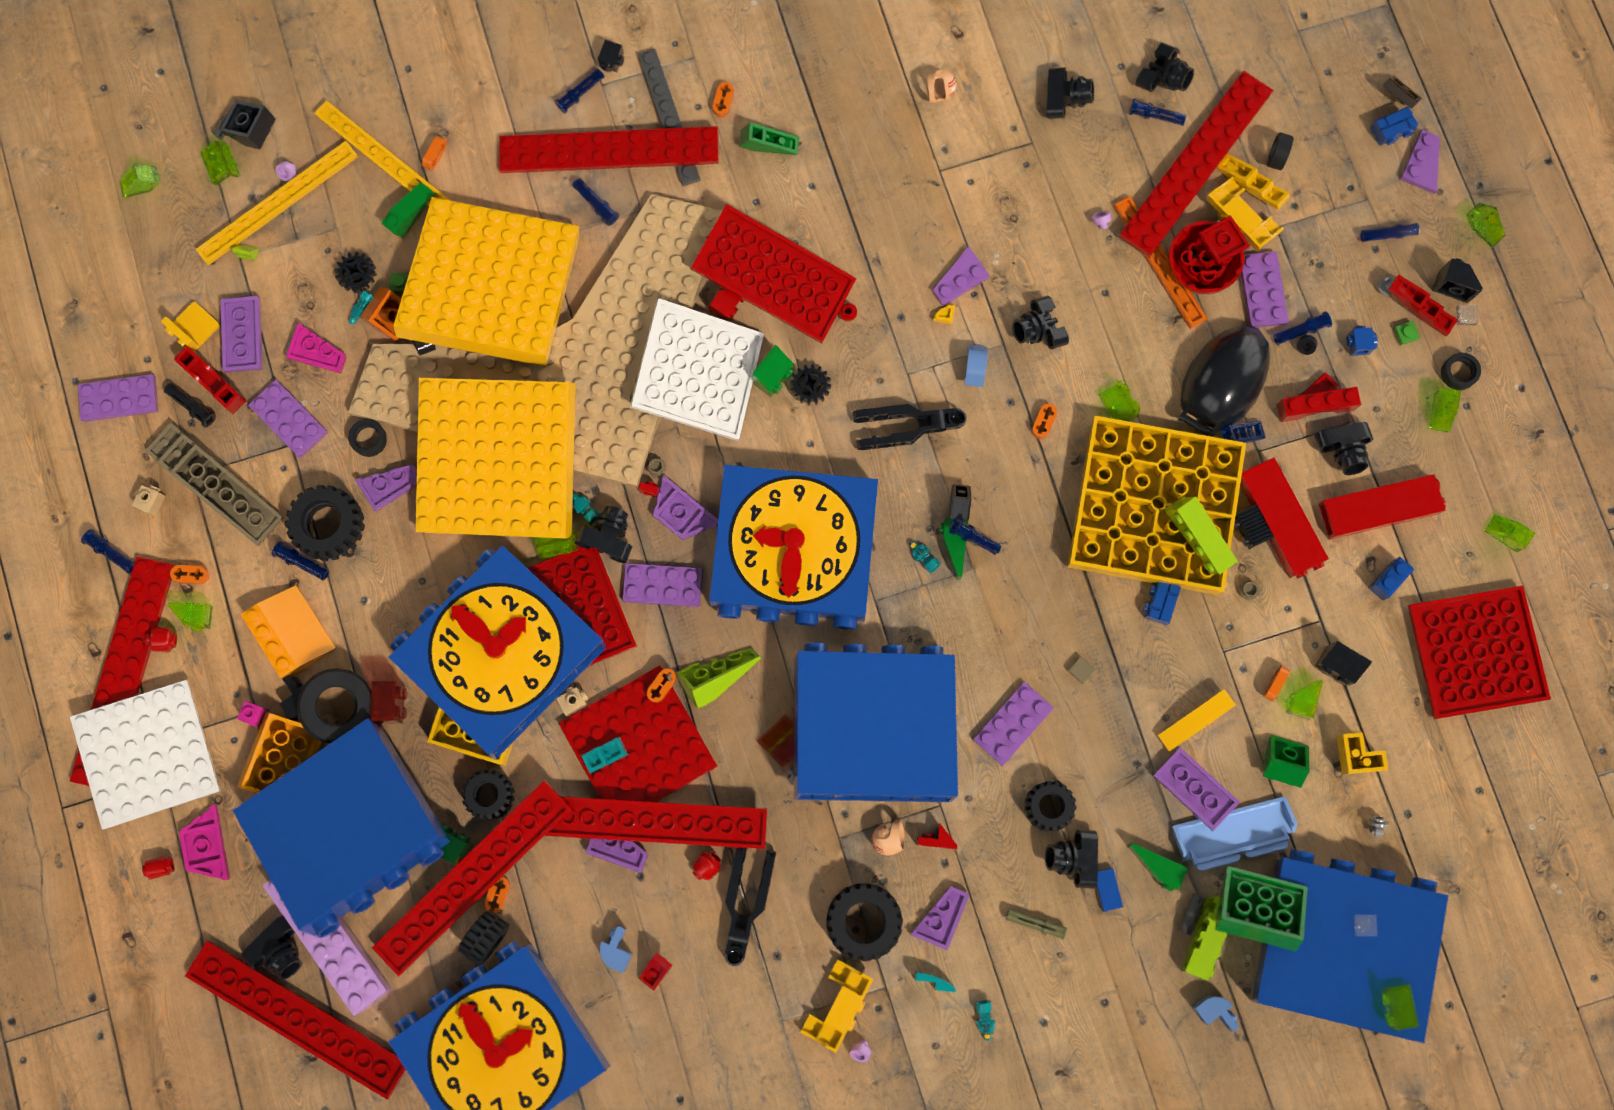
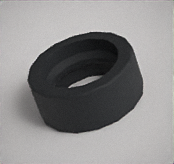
[1267,132,1294,171]
[1441,352,1481,390]
[348,419,387,457]

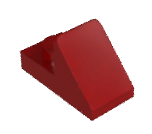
[917,823,958,850]
[638,952,672,991]

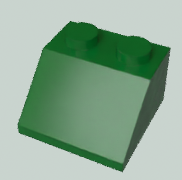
[752,345,794,397]
[1263,735,1310,788]

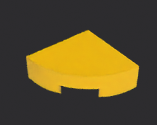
[933,305,955,325]

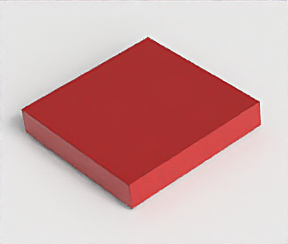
[1198,215,1250,266]

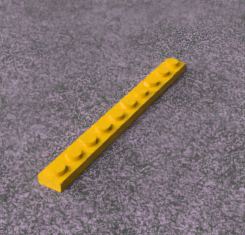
[314,100,451,208]
[196,141,358,266]

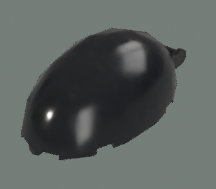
[1178,326,1270,437]

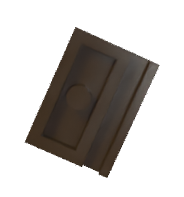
[1383,75,1422,109]

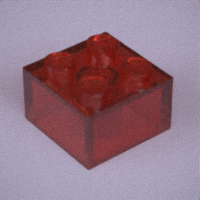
[371,681,407,724]

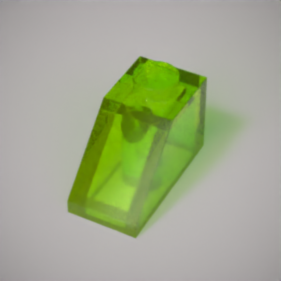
[119,164,160,198]
[1466,203,1506,247]
[1429,387,1461,432]
[1484,515,1535,553]
[167,602,213,632]
[1285,680,1323,720]

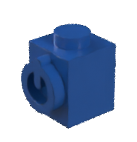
[1346,325,1378,356]

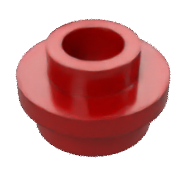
[839,303,857,322]

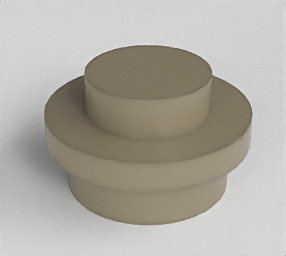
[647,458,666,477]
[1240,581,1259,600]

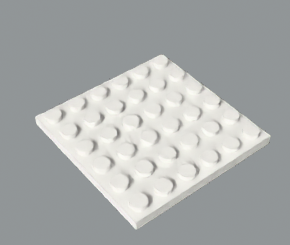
[630,298,764,441]
[70,680,221,830]

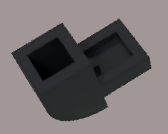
[279,674,304,721]

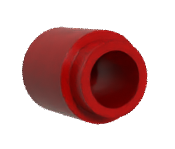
[142,856,175,880]

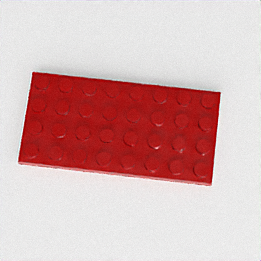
[690,204,857,344]

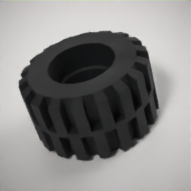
[461,769,514,820]
[1024,781,1077,832]
[458,910,509,966]

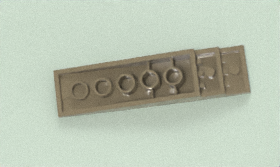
[145,422,284,546]

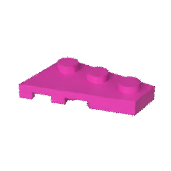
[286,323,347,374]

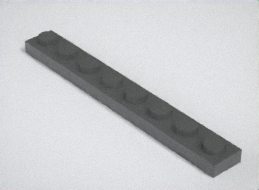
[638,49,700,186]

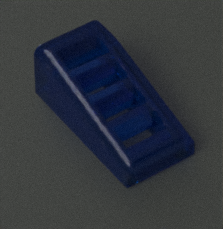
[1222,420,1266,443]

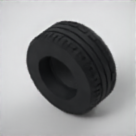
[297,668,375,743]

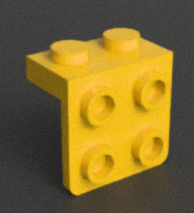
[161,302,220,352]

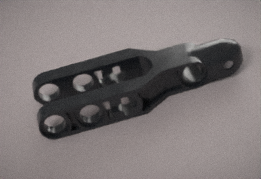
[852,404,967,450]
[725,847,776,966]

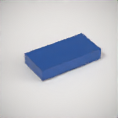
[1097,868,1123,912]

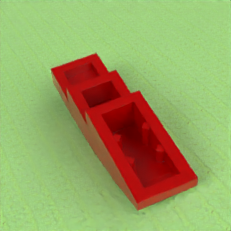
[1388,274,1458,336]

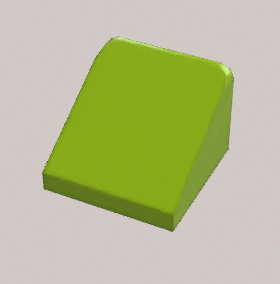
[232,245,258,261]

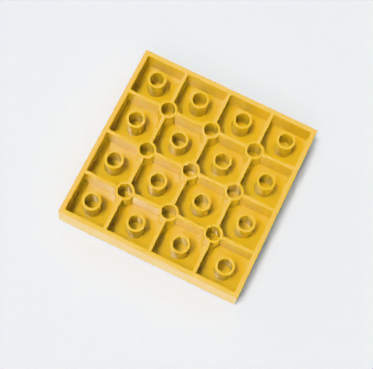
[394,197,580,366]
[416,378,576,538]
[1067,416,1246,596]

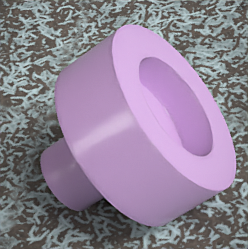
[276,161,296,181]
[1092,210,1112,230]
[850,1040,871,1062]

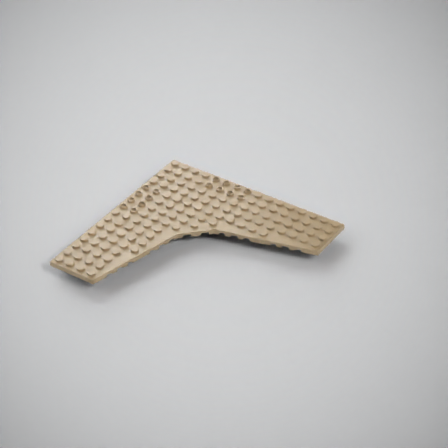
[348,194,722,488]

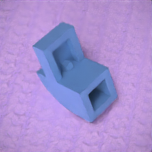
[964,345,988,387]
[600,925,633,973]
[1191,996,1239,1032]

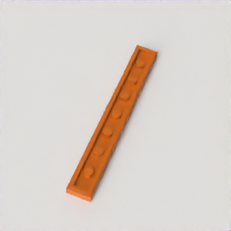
[1113,196,1208,329]

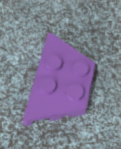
[653,476,718,541]

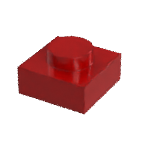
[638,481,660,498]

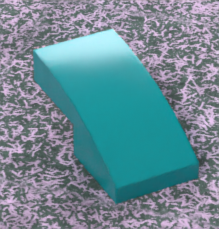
[582,737,628,773]
[915,972,956,992]

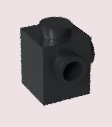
[598,40,624,72]

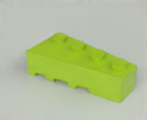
[1164,497,1238,575]
[1181,895,1228,981]

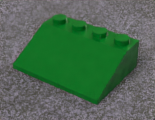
[1215,866,1308,951]

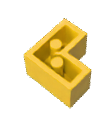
[1336,732,1388,775]

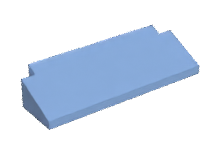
[1172,796,1298,871]

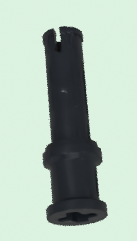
[164,383,216,427]

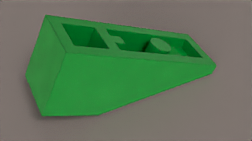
[739,122,799,155]
[381,182,436,238]
[939,518,968,580]
[1128,843,1188,892]

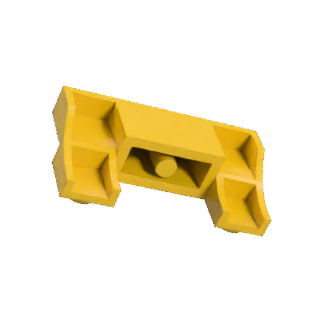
[1206,176,1284,252]
[800,959,873,1053]

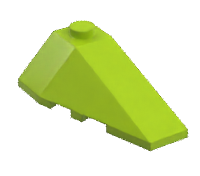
[676,647,761,709]

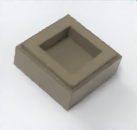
[1068,656,1095,684]

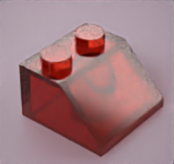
[757,714,794,769]

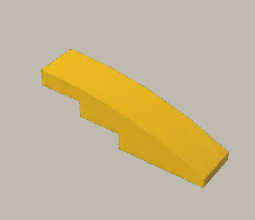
[1217,154,1290,210]
[1158,689,1236,751]

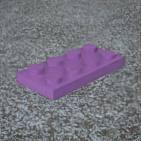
[1241,251,1289,328]
[221,296,263,373]
[78,374,158,422]
[248,380,328,459]
[623,563,703,607]
[973,682,1054,766]
[1153,747,1240,831]

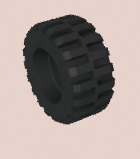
[285,485,365,561]
[826,883,903,961]

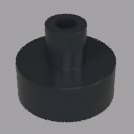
[1297,335,1318,355]

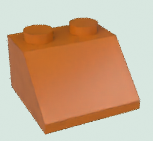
[360,287,401,342]

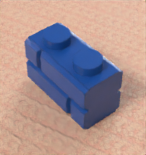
[1370,107,1418,146]
[1369,557,1414,601]
[1143,582,1181,625]

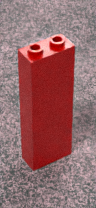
[1240,457,1329,579]
[1319,474,1446,540]

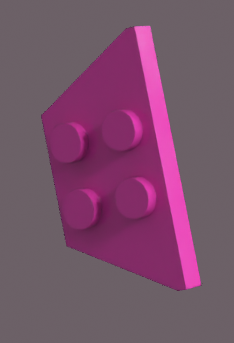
[179,805,230,880]

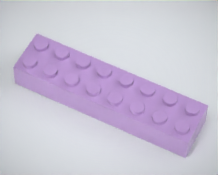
[263,880,393,1016]

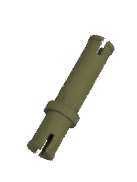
[1006,908,1067,940]

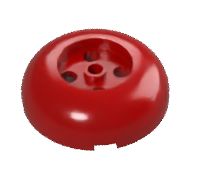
[1168,221,1244,295]

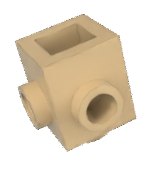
[132,485,166,517]
[556,687,589,717]

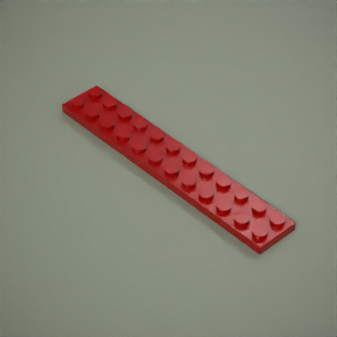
[1119,70,1274,258]
[499,126,719,173]
[69,557,175,786]
[372,780,573,977]
[545,796,768,849]
[185,940,406,1100]

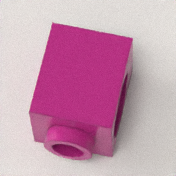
[237,701,270,727]

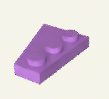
[1400,130,1440,194]
[933,246,990,307]
[355,464,417,512]
[585,839,648,873]
[910,886,970,950]

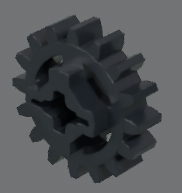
[335,252,377,293]
[790,364,831,406]

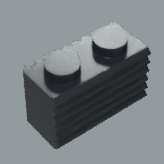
[949,484,972,522]
[1234,503,1273,550]

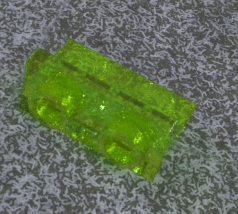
[200,141,240,185]
[1098,380,1140,421]
[536,528,578,559]
[1382,984,1419,1031]

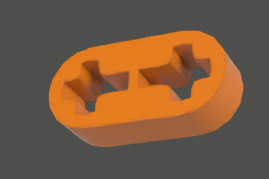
[713,82,734,118]
[422,136,447,170]
[1032,404,1057,439]
[170,565,209,584]
[1263,665,1290,702]
[647,669,677,703]
[484,877,510,914]

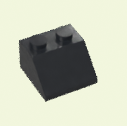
[220,100,276,150]
[1432,258,1483,304]
[1315,641,1372,686]

